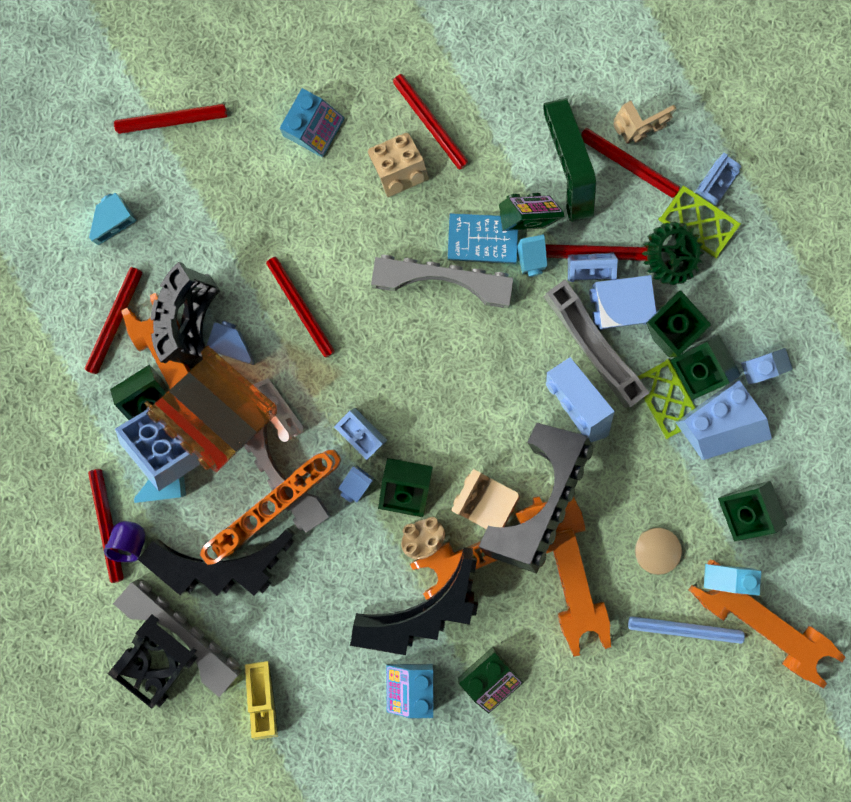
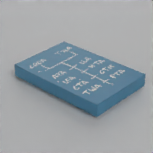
[447,213,518,264]

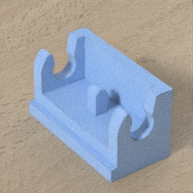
[695,153,741,207]
[568,253,618,282]
[334,408,387,460]

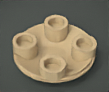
[401,517,445,559]
[635,528,682,575]

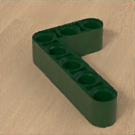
[543,98,596,222]

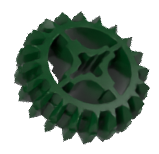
[642,222,705,285]

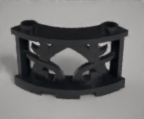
[151,262,220,369]
[107,614,198,709]

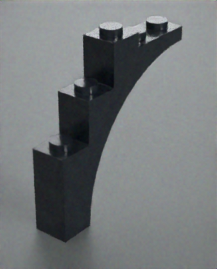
[137,528,295,596]
[350,547,478,655]

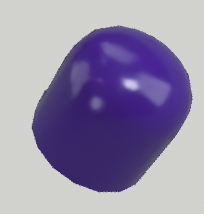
[104,521,146,562]

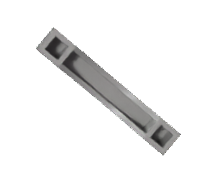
[371,255,513,308]
[543,279,649,408]
[234,400,331,533]
[113,579,242,697]

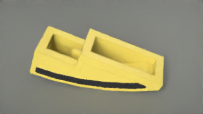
[245,661,278,740]

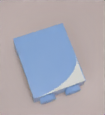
[589,275,656,330]

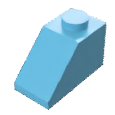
[89,193,137,245]
[517,234,547,277]
[134,475,186,503]
[704,564,761,595]

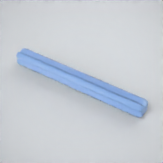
[628,616,745,644]

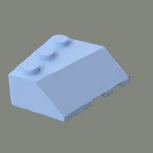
[546,357,615,442]
[675,380,772,460]
[115,404,216,491]

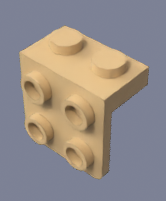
[614,101,677,144]
[367,133,429,198]
[451,469,520,529]

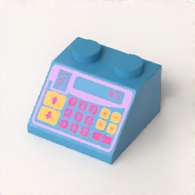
[280,88,345,158]
[386,664,433,718]

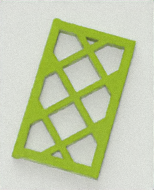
[658,185,741,258]
[637,359,696,439]

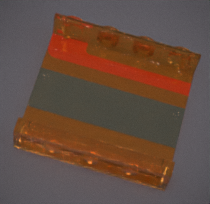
[144,345,277,473]

